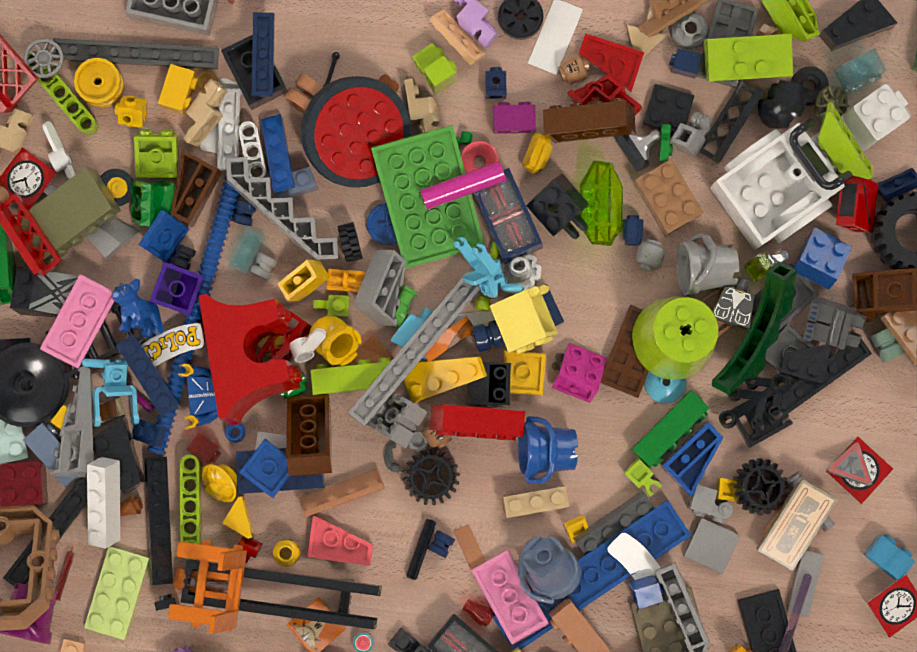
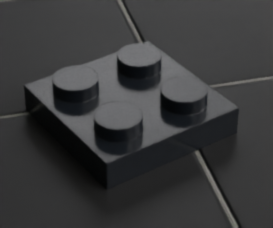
[643,84,695,134]

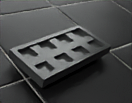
[696,0,759,88]

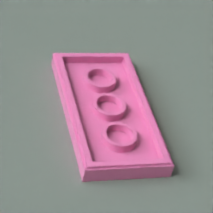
[40,274,114,368]
[471,549,549,645]

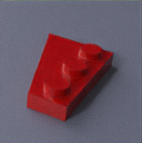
[579,33,644,92]

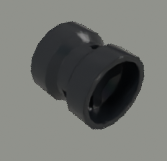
[169,243,197,271]

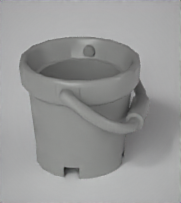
[677,233,739,296]

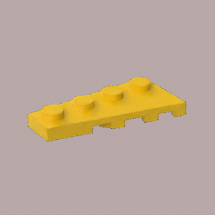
[404,356,487,403]

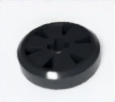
[498,0,544,40]

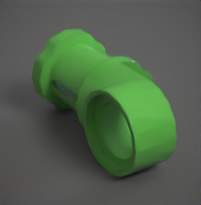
[394,285,418,329]

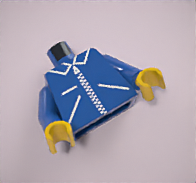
[178,364,218,430]

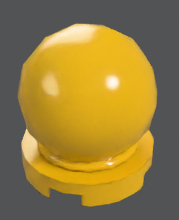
[309,315,362,366]

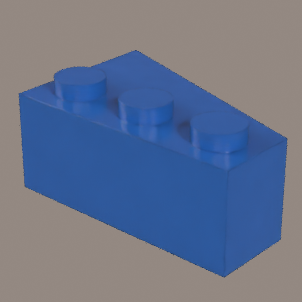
[660,422,723,497]

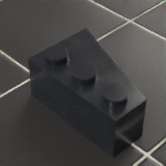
[819,0,898,51]
[93,417,145,494]

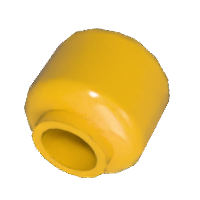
[272,539,301,567]

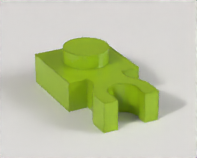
[624,457,662,496]

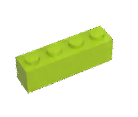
[310,357,391,395]

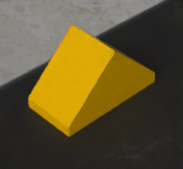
[223,496,254,539]

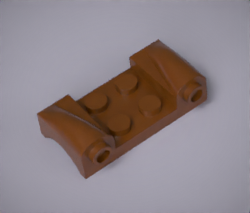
[852,268,917,323]

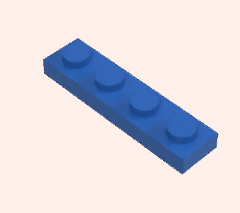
[261,114,295,193]

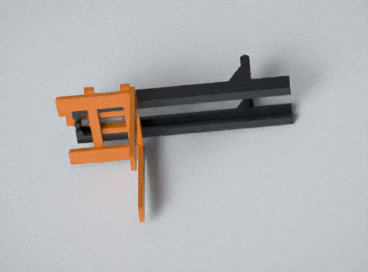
[168,540,382,634]

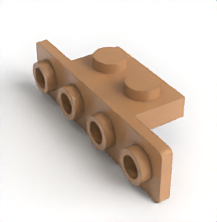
[639,0,710,37]

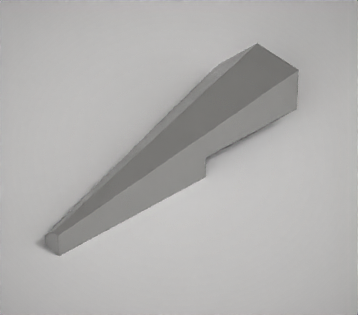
[44,184,139,260]
[49,366,94,477]

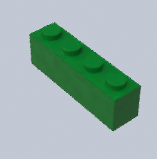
[630,390,709,467]

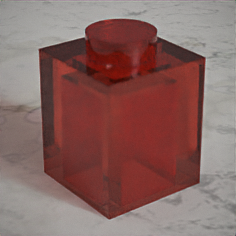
[186,432,222,464]

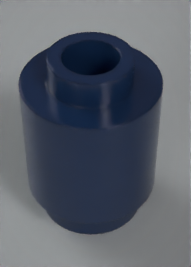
[622,215,644,246]

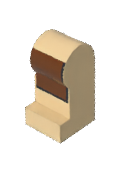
[91,398,125,427]

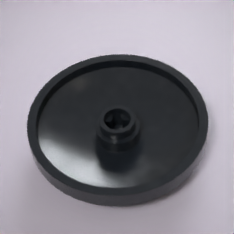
[0,343,69,427]

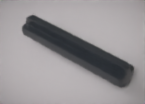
[406,519,436,580]

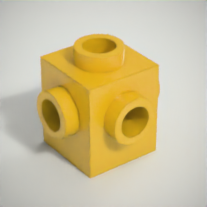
[115,95,148,128]

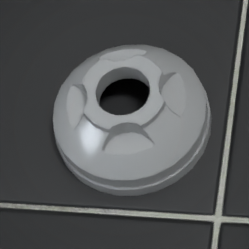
[670,12,708,50]

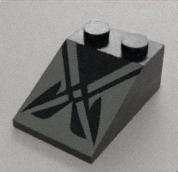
[10,268,79,317]

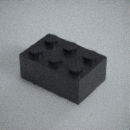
[221,35,288,110]

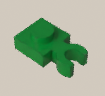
[658,124,673,161]

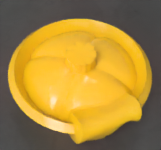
[202,464,238,502]

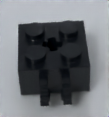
[526,173,589,239]

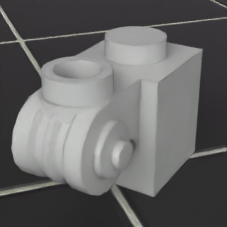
[671,112,711,157]
[688,485,733,524]

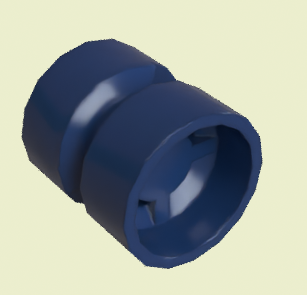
[472,320,505,352]

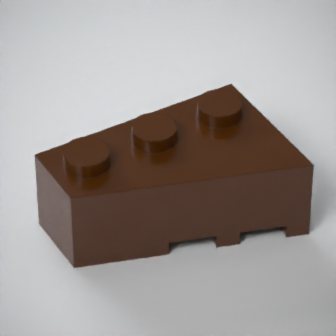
[170,150,222,228]

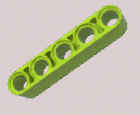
[23,50,98,136]
[180,455,202,559]

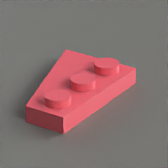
[307,515,373,566]

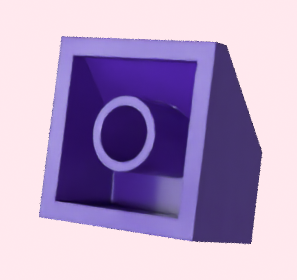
[150,262,204,316]

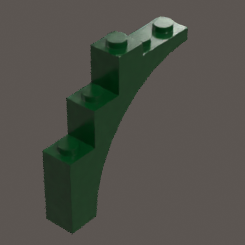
[712,262,797,395]

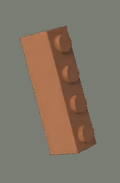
[549,597,612,652]

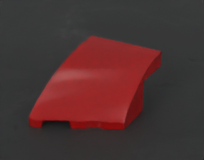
[567,75,642,116]

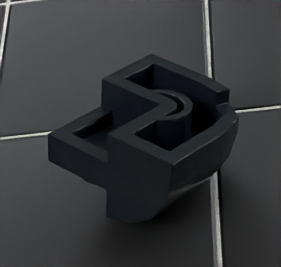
[758,80,811,129]

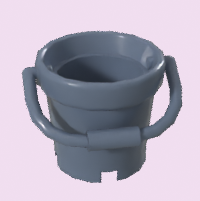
[518,536,582,604]

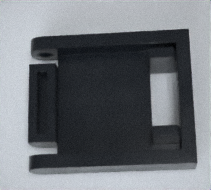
[731,395,793,448]

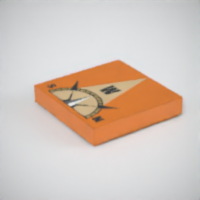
[286,597,346,652]

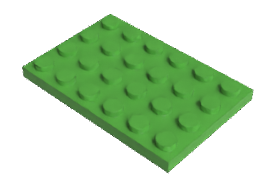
[371,125,485,269]

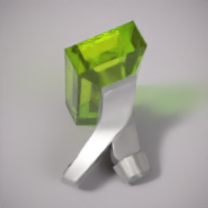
[743,251,789,282]

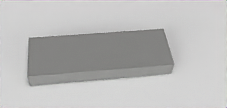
[787,550,824,617]

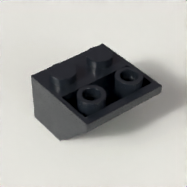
[467,362,511,405]

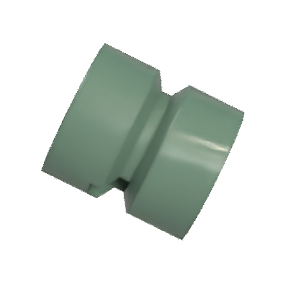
[870,328,905,363]

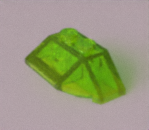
[580,161,623,246]

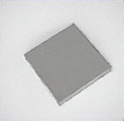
[684,518,740,574]

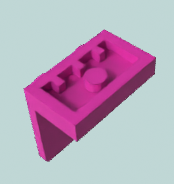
[551,343,607,403]

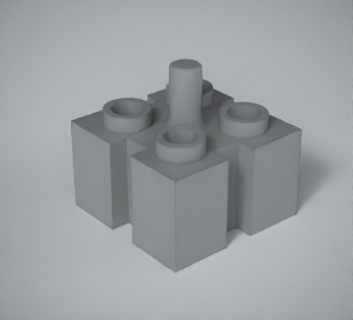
[366,392,427,448]

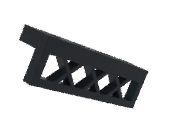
[699,81,765,164]

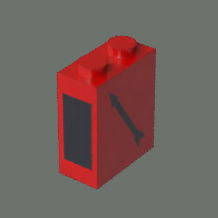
[836,176,878,233]

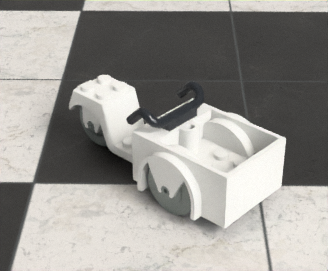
[710,84,912,251]

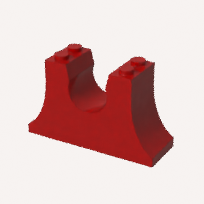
[199,294,302,426]

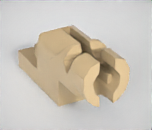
[404,78,440,133]
[183,79,228,147]
[0,109,34,160]

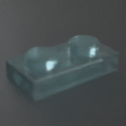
[228,227,266,274]

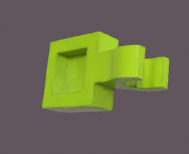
[313,295,350,317]

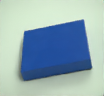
[138,209,189,263]
[239,438,290,498]

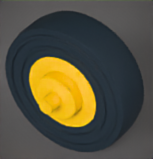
[100,169,133,206]

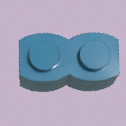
[863,534,915,581]

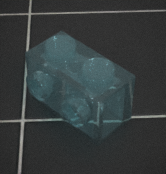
[834,48,886,93]

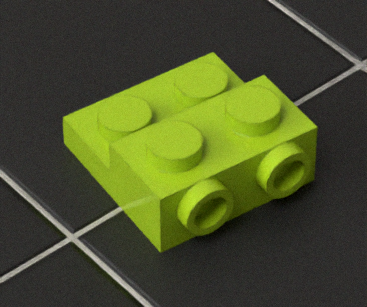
[134,129,179,178]

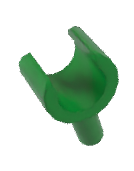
[456,131,473,145]

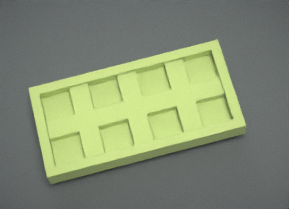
[84,546,149,640]

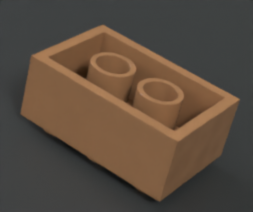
[633,159,704,237]

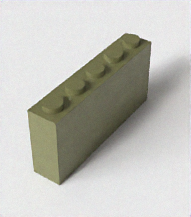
[16,167,121,265]

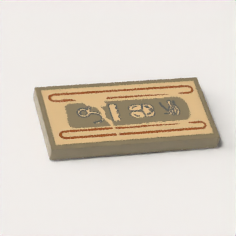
[756,478,838,571]

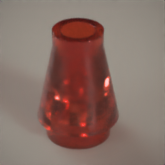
[462,599,495,627]

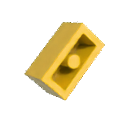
[158,64,199,115]
[277,260,330,301]

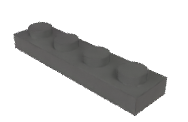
[573,490,654,555]

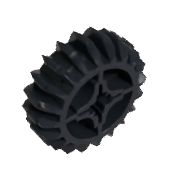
[403,448,460,505]
[731,458,788,515]

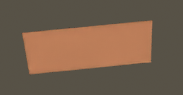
[454,524,486,569]

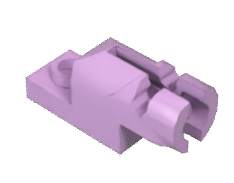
[454,0,498,48]

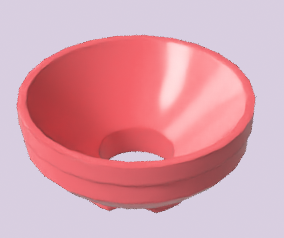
[461,141,498,173]

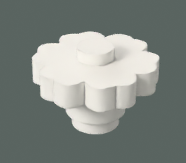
[501,254,542,293]

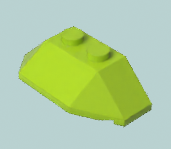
[761,0,820,42]
[817,101,874,179]

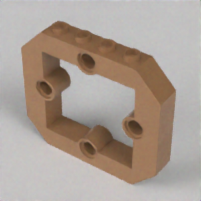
[0,504,60,631]

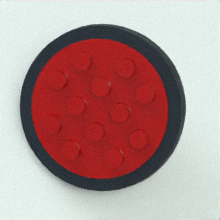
[301,76,411,188]

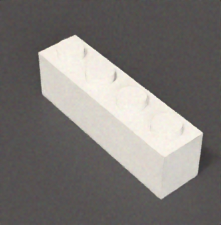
[87,457,120,549]

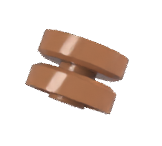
[283,73,323,115]

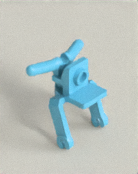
[454,237,524,298]
[81,358,139,427]

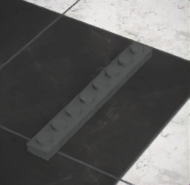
[52,38,219,70]

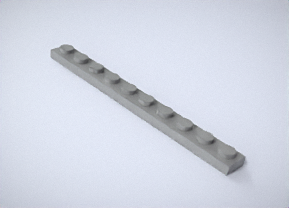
[348,267,480,427]

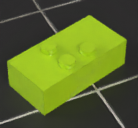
[704,34,793,81]

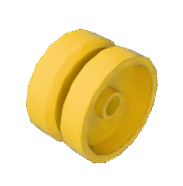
[74,58,125,109]

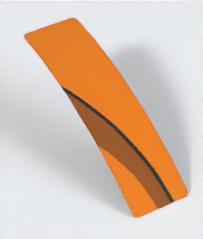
[424,317,473,362]

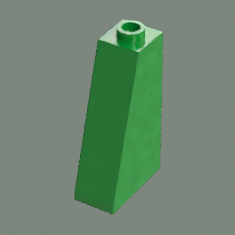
[0,224,16,305]

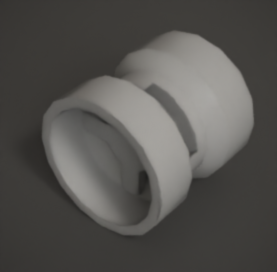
[250,253,277,280]

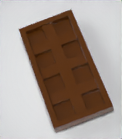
[601,305,649,398]

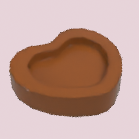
[378,74,399,93]

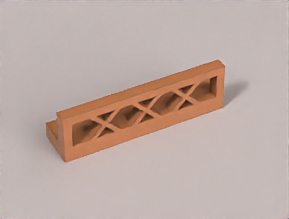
[299,468,385,518]

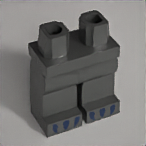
[803,296,867,349]

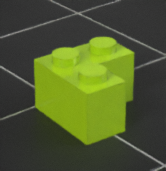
[412,43,457,95]

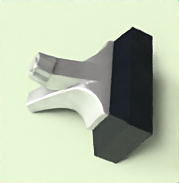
[614,130,661,172]

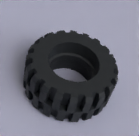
[870,192,917,270]

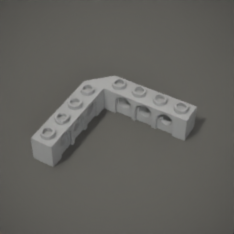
[655,561,710,652]

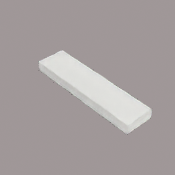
[217,88,241,171]

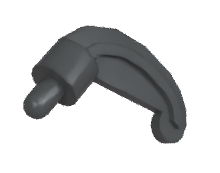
[384,442,404,473]

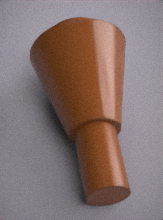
[120,494,143,516]

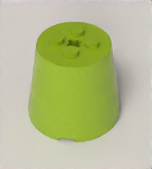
[632,296,718,380]

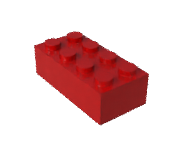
[429,404,525,441]

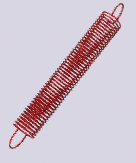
[54,547,74,606]

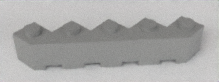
[225,157,338,261]

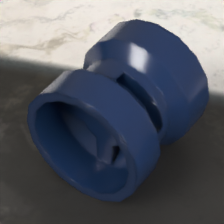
[231,201,256,227]
[428,530,456,558]

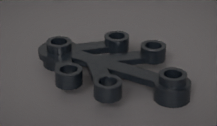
[719,374,791,432]

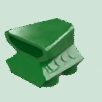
[130,179,175,226]

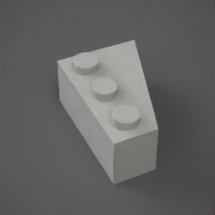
[353,250,406,326]

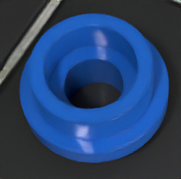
[225,423,246,443]

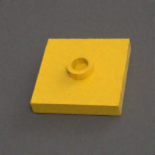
[503,350,546,396]

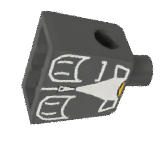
[712,277,754,330]

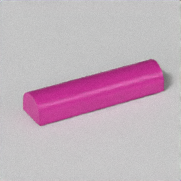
[420,161,506,210]

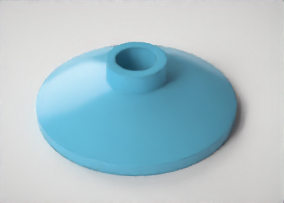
[644,372,686,403]

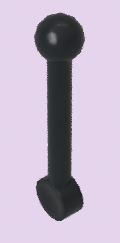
[323,52,340,87]

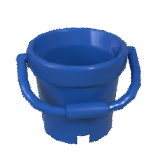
[518,416,578,484]

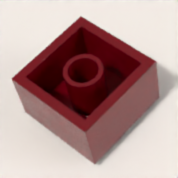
[0,461,48,507]

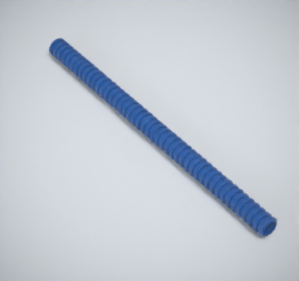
[147,176,239,455]

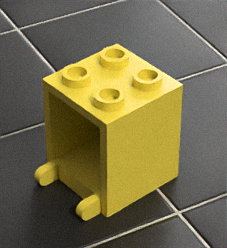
[490,285,558,354]

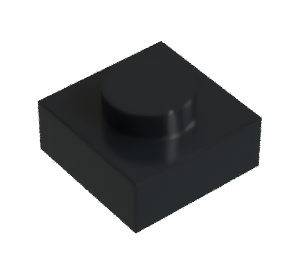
[154,594,180,611]

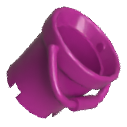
[0,583,57,645]

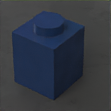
[669,48,702,79]

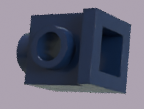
[485,67,507,99]

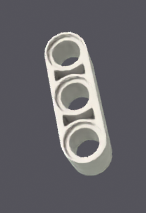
[239,121,268,178]

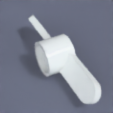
[43,121,76,180]
[289,328,326,366]

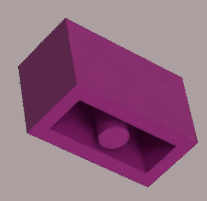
[493,102,536,134]

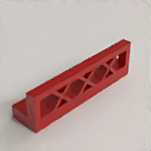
[0,193,63,276]
[255,311,312,363]

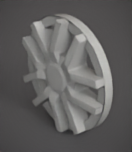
[24,39,64,78]

